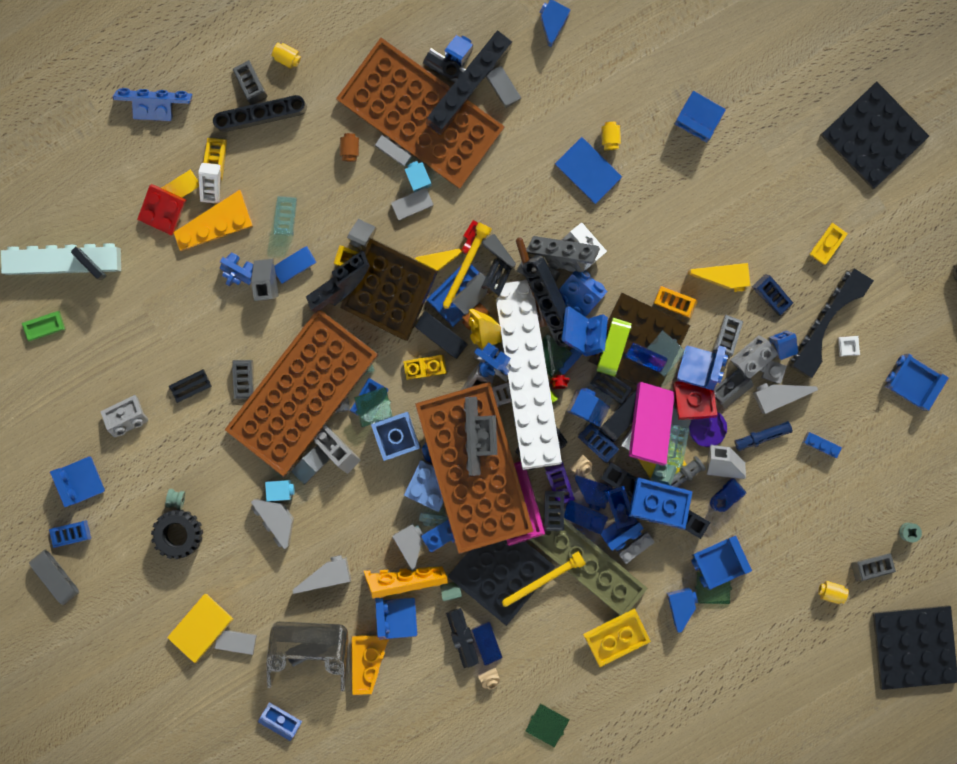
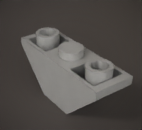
[251,499,294,549]

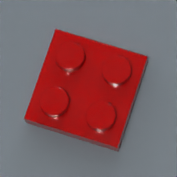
[137,184,187,236]
[673,381,717,420]

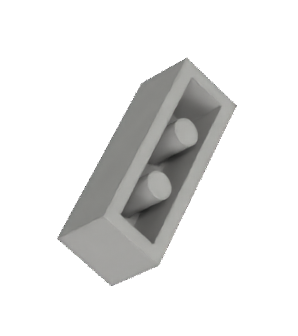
[375,136,412,167]
[618,532,654,564]

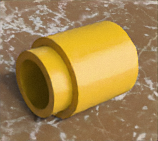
[271,43,301,69]
[601,122,621,150]
[818,581,849,604]

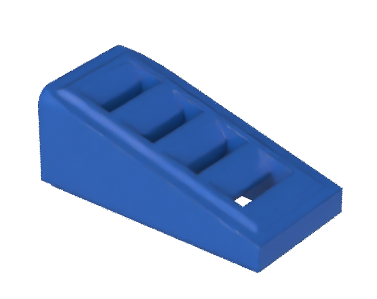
[49,520,91,548]

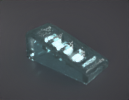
[273,196,297,236]
[667,424,689,468]

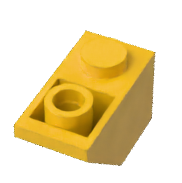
[468,309,502,350]

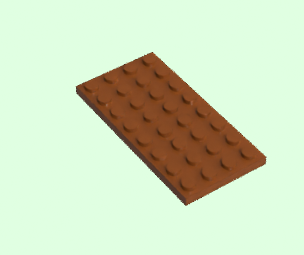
[336,37,505,189]
[225,310,379,477]
[415,382,534,554]

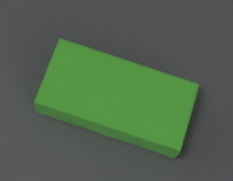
[22,311,65,341]

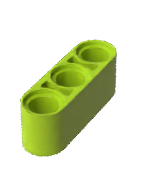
[596,318,631,377]

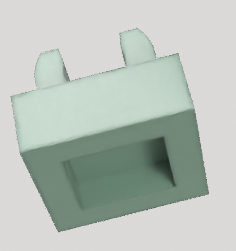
[651,464,677,486]

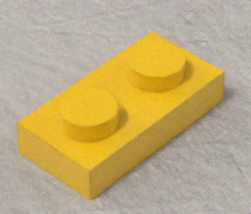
[809,223,848,265]

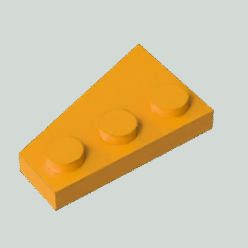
[351,635,389,695]

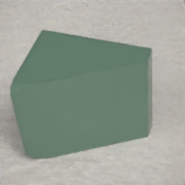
[440,582,462,601]

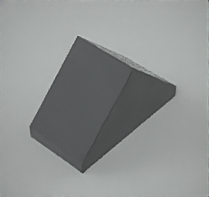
[291,445,330,485]

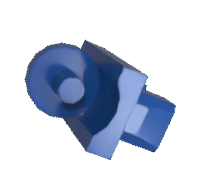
[220,252,253,286]
[474,342,511,377]

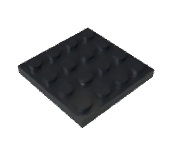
[820,81,929,189]
[447,540,555,626]
[873,605,957,690]

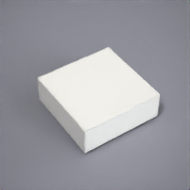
[838,336,860,357]

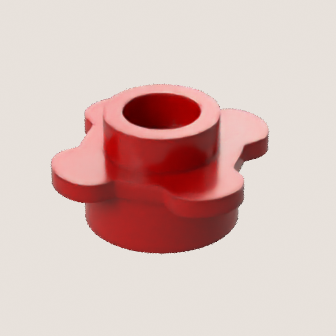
[550,375,570,389]

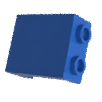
[885,353,949,411]
[691,536,752,590]

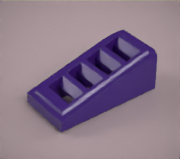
[544,462,575,506]

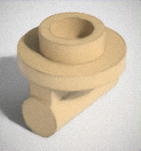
[570,454,592,477]
[478,668,500,689]

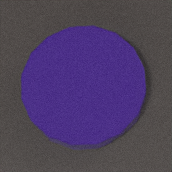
[689,412,727,447]

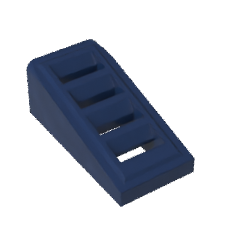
[752,274,793,316]
[578,423,619,463]

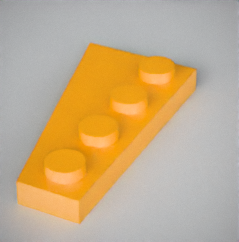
[174,190,253,251]
[364,566,448,599]

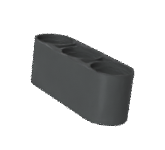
[29,550,79,605]

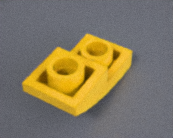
[161,169,199,198]
[403,355,447,380]

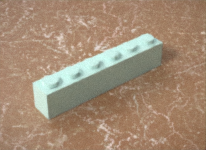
[1,243,121,275]

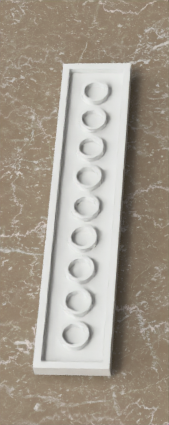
[494,280,562,470]

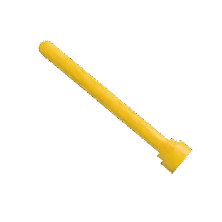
[443,222,492,309]
[502,551,586,607]

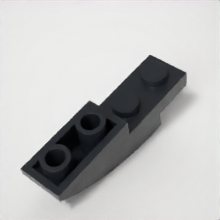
[306,251,370,313]

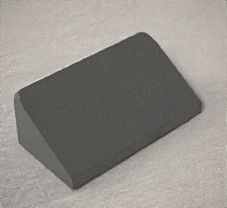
[486,66,521,108]
[714,368,754,409]

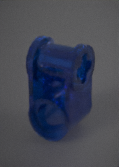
[710,478,747,512]

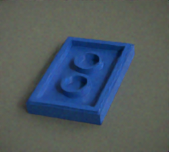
[555,137,622,204]
[426,264,488,327]
[628,478,693,530]

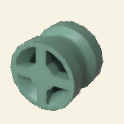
[165,489,186,510]
[899,522,922,543]

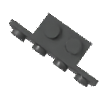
[526,236,600,272]
[464,397,498,476]

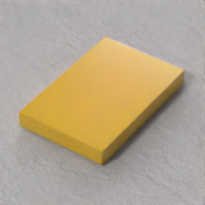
[167,594,234,663]
[583,608,651,667]

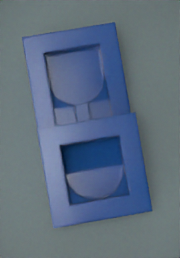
[275,246,317,284]

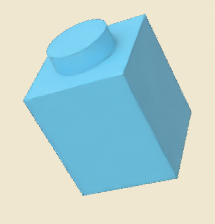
[405,161,432,193]
[265,480,295,501]

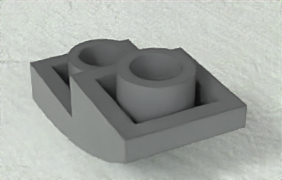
[452,272,491,315]

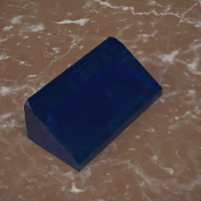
[626,343,668,372]
[472,621,503,666]

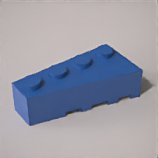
[566,388,610,427]

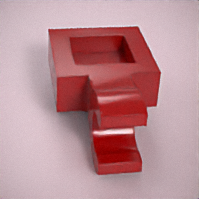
[461,220,484,255]

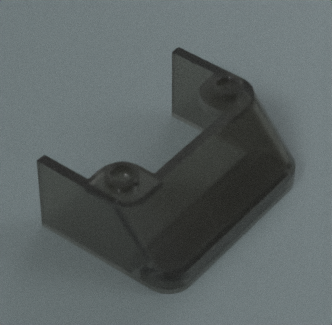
[266,621,349,692]

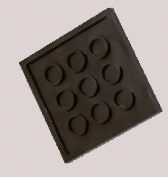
[340,238,438,341]
[588,292,691,388]

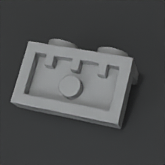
[730,335,778,378]
[101,395,148,437]

